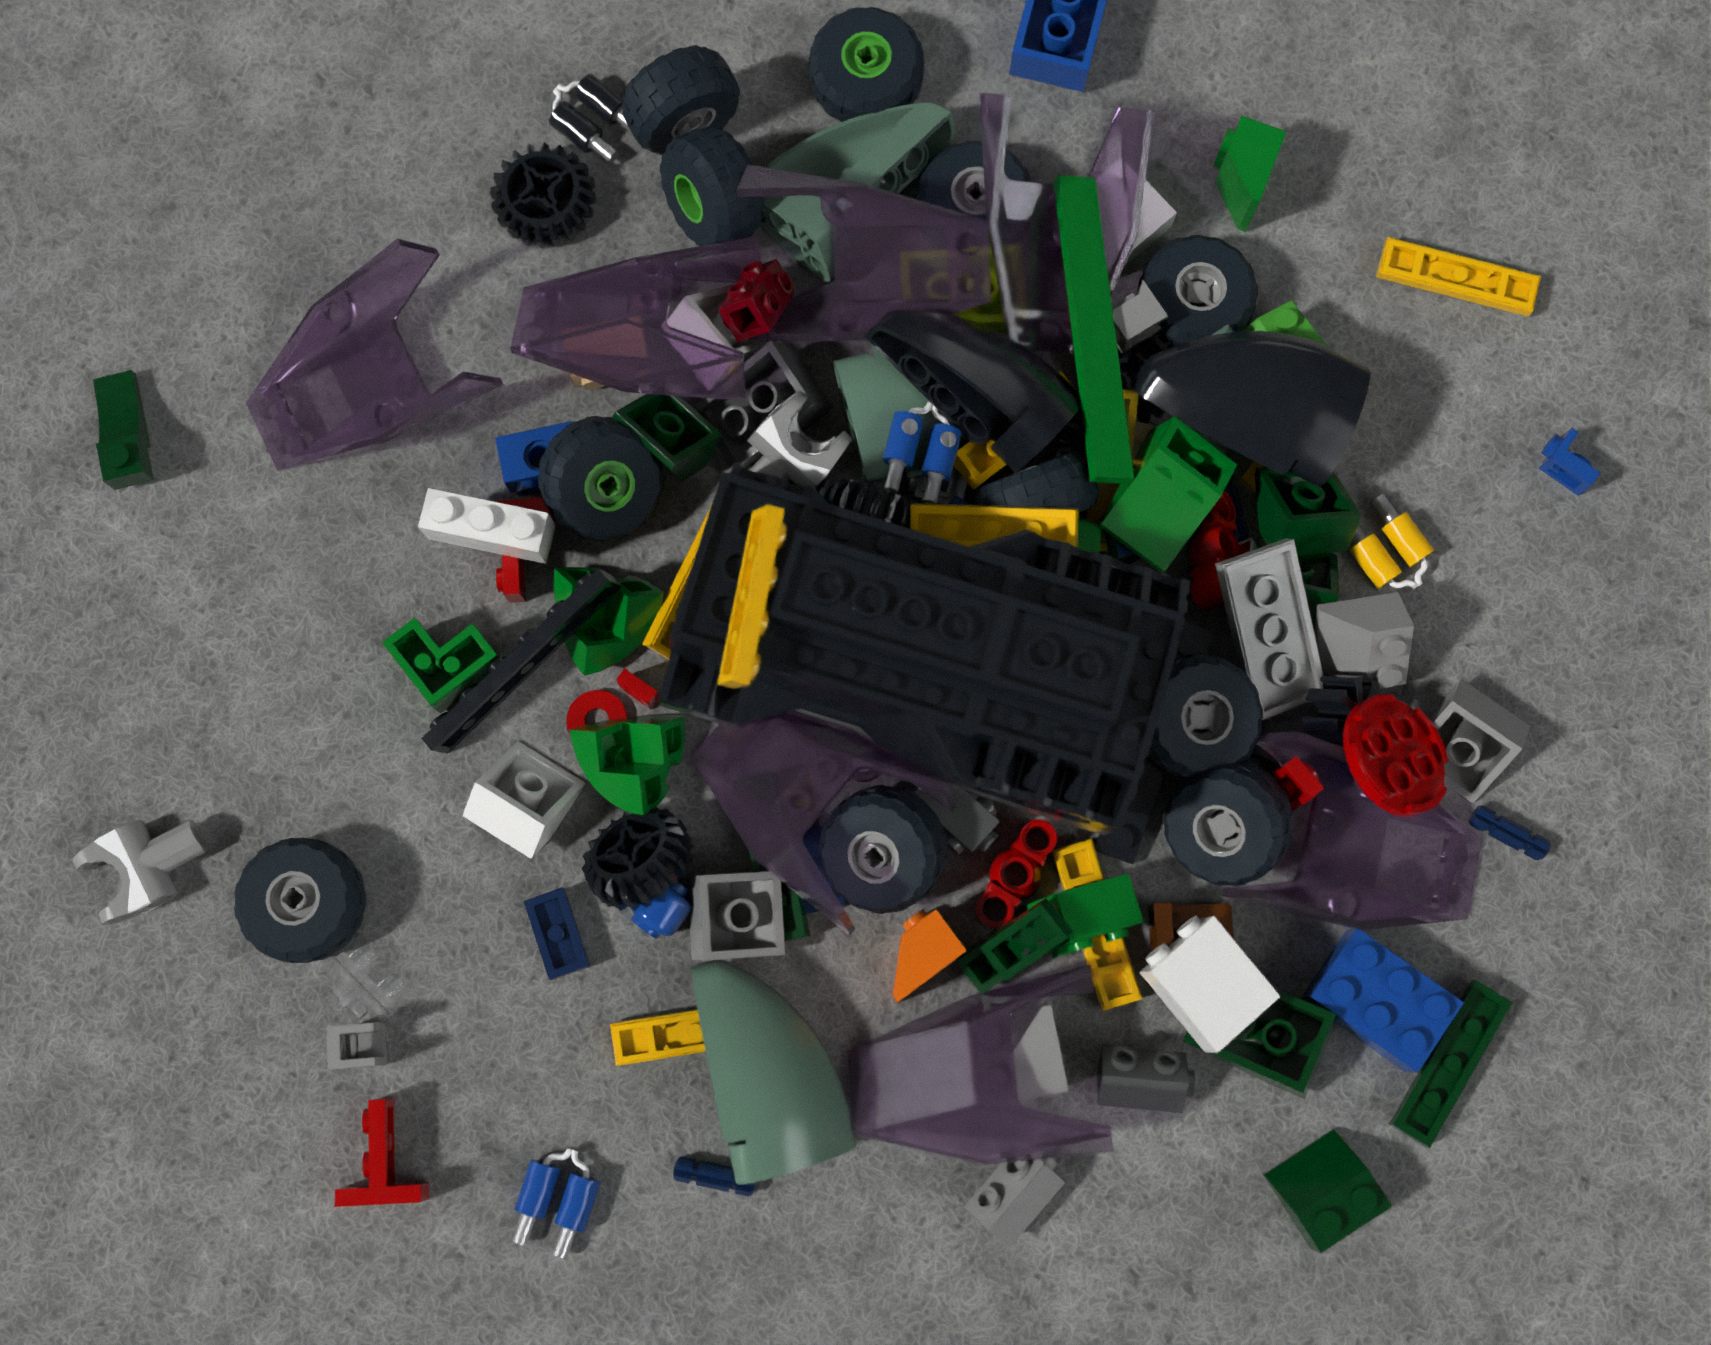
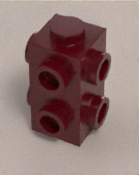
[718,259,795,342]

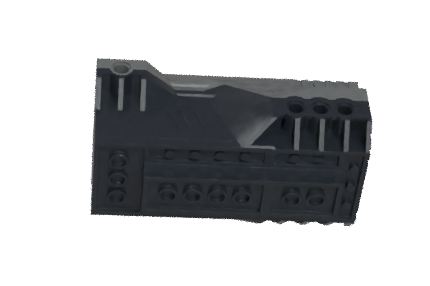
[659,463,1190,835]

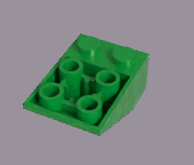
[1098,416,1237,573]

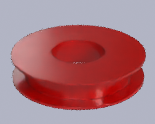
[566,690,627,734]

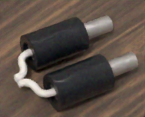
[549,74,630,163]

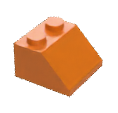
[892,909,967,1004]

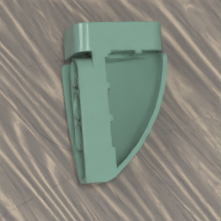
[759,102,955,282]
[833,330,1029,482]
[691,960,856,1184]

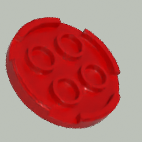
[1343,694,1448,817]

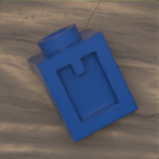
[1538,428,1601,496]

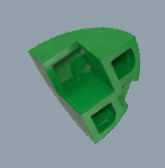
[554,567,664,676]
[570,715,685,815]

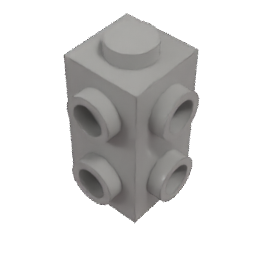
[964,1142,1065,1248]

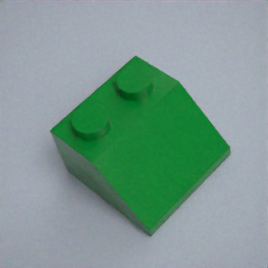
[1213,115,1287,232]

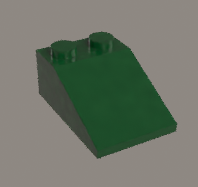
[1183,988,1337,1099]

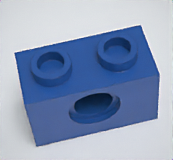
[495,421,574,496]

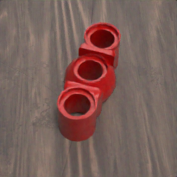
[1187,491,1240,611]
[975,819,1057,930]

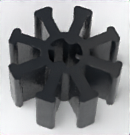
[1302,674,1380,758]

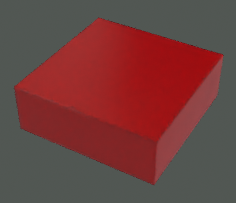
[616,668,660,709]

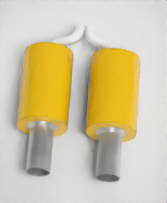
[1349,494,1435,590]

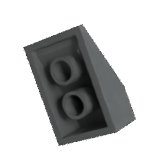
[693,340,834,473]

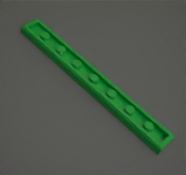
[1053,175,1134,483]

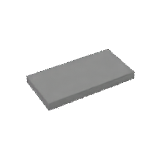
[1215,538,1323,720]

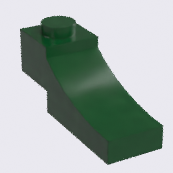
[93,370,154,490]
[956,898,1073,995]

